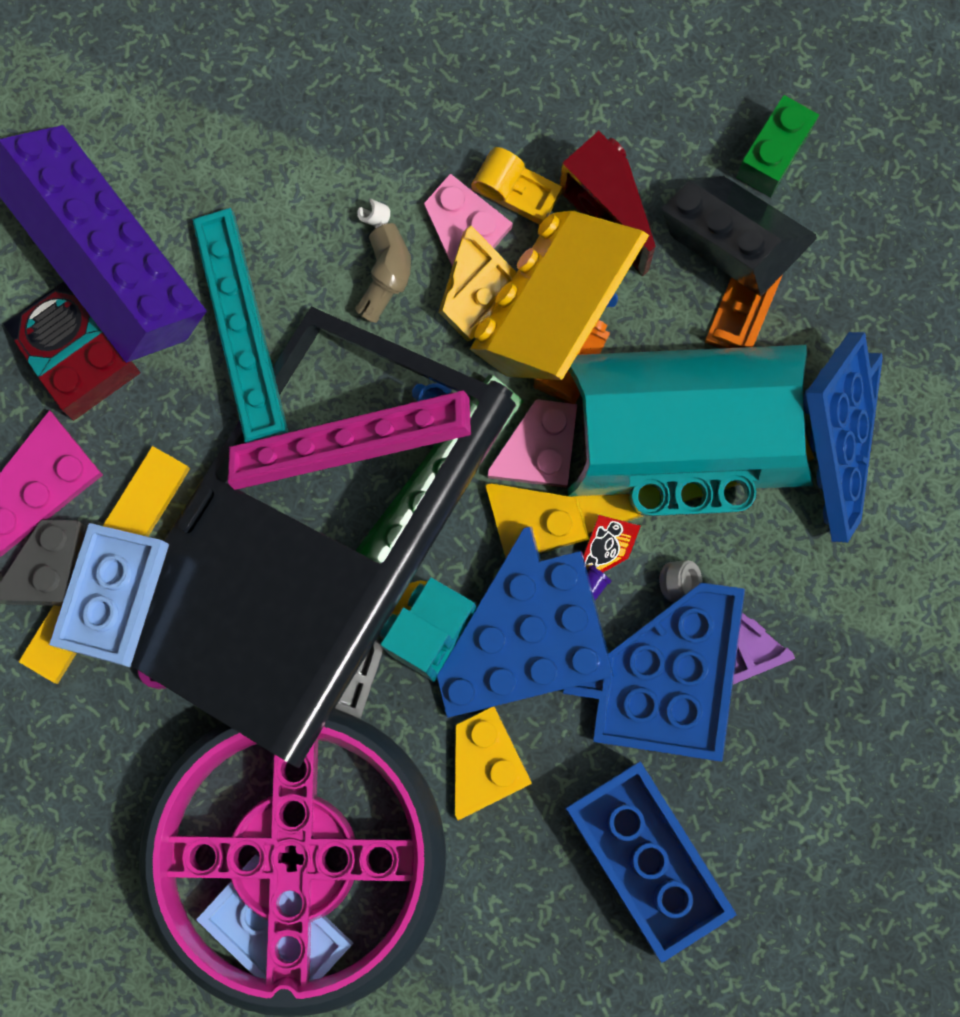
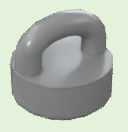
[659,560,702,603]

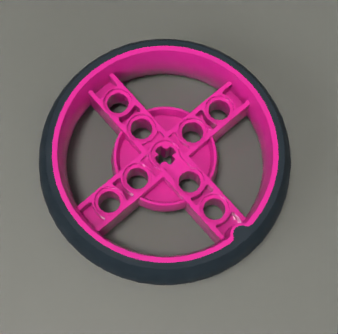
[139,709,446,1017]

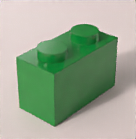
[736,95,819,198]

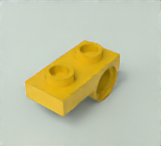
[471,147,562,225]

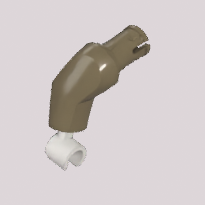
[355,199,411,323]

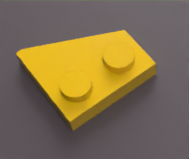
[439,225,517,341]
[485,483,589,558]
[455,706,532,821]

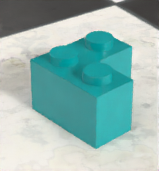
[380,577,477,682]

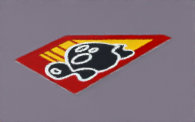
[583,515,641,573]

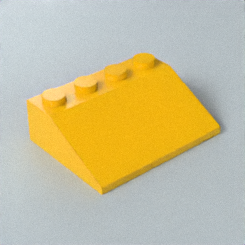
[470,211,649,380]

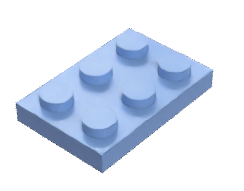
[49,523,169,667]
[196,853,353,998]

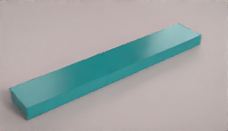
[192,207,289,443]

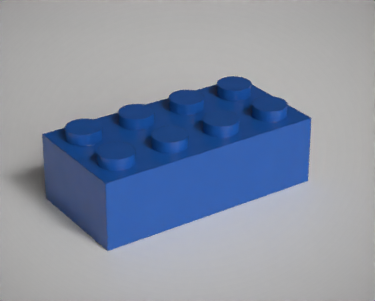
[564,761,737,963]

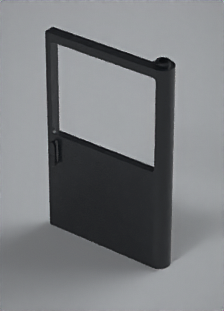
[131,306,516,768]

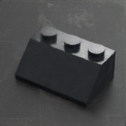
[661,176,817,297]

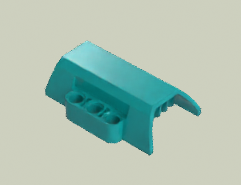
[567,345,813,516]

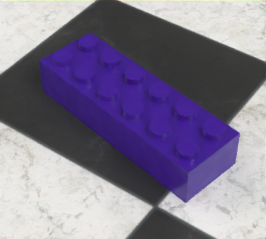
[0,125,207,363]

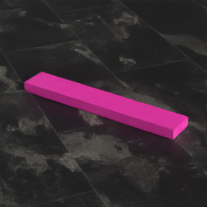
[228,390,471,490]

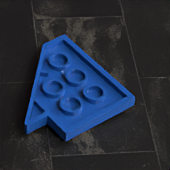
[803,332,883,543]
[437,527,614,718]
[563,583,745,762]

